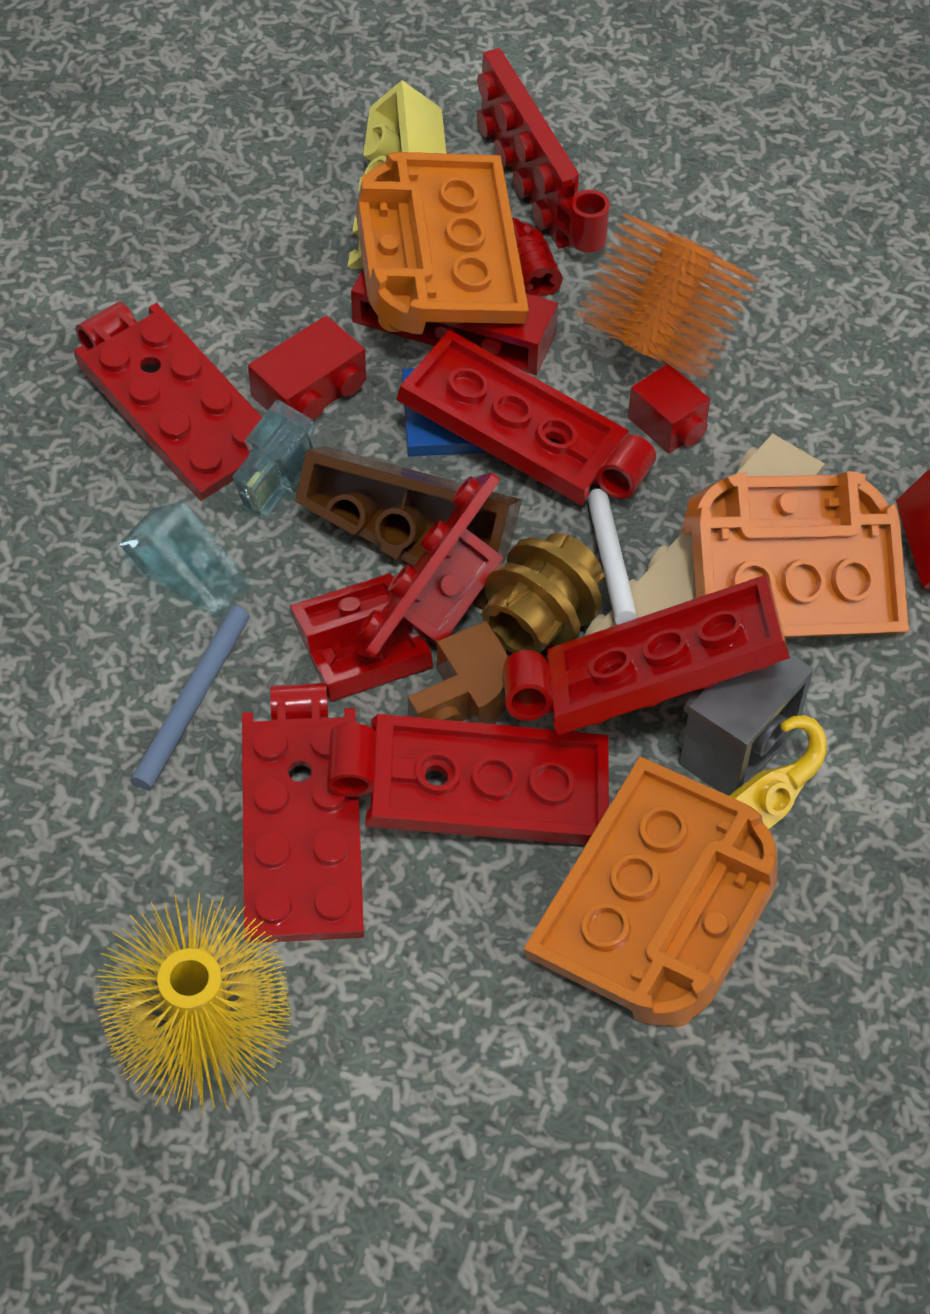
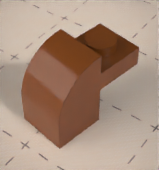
[408,621,508,724]

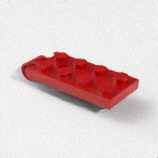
[477,48,610,253]
[74,302,280,501]
[396,330,656,506]
[503,575,790,735]
[242,683,364,944]
[327,714,609,845]

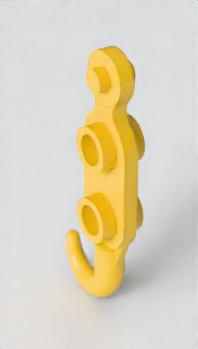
[729,715,827,829]

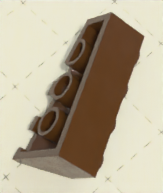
[295,446,522,609]

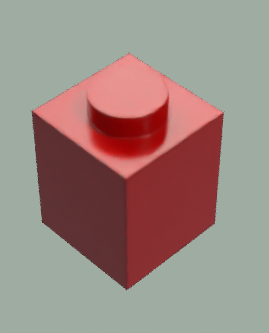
[628,363,710,454]

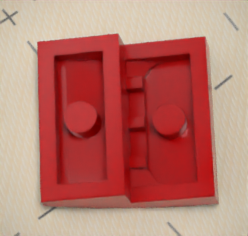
[290,573,433,701]

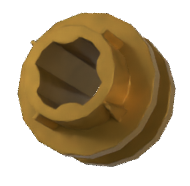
[480,532,606,654]

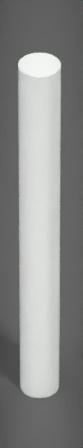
[587,489,638,625]

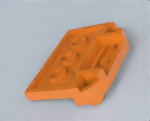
[356,152,529,334]
[683,471,909,638]
[524,756,778,1027]

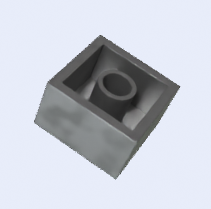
[679,653,814,796]

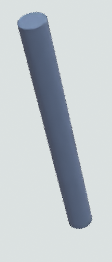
[130,606,250,791]

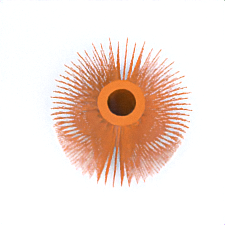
[575,213,760,379]

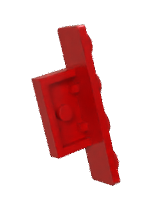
[354,472,504,658]

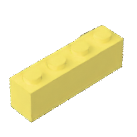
[348,80,447,269]

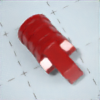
[512,217,563,297]

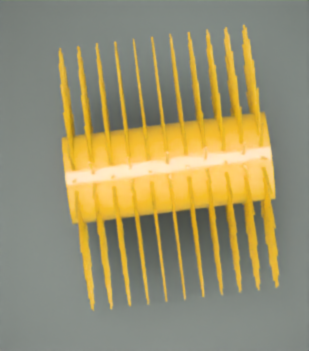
[94,893,292,1114]

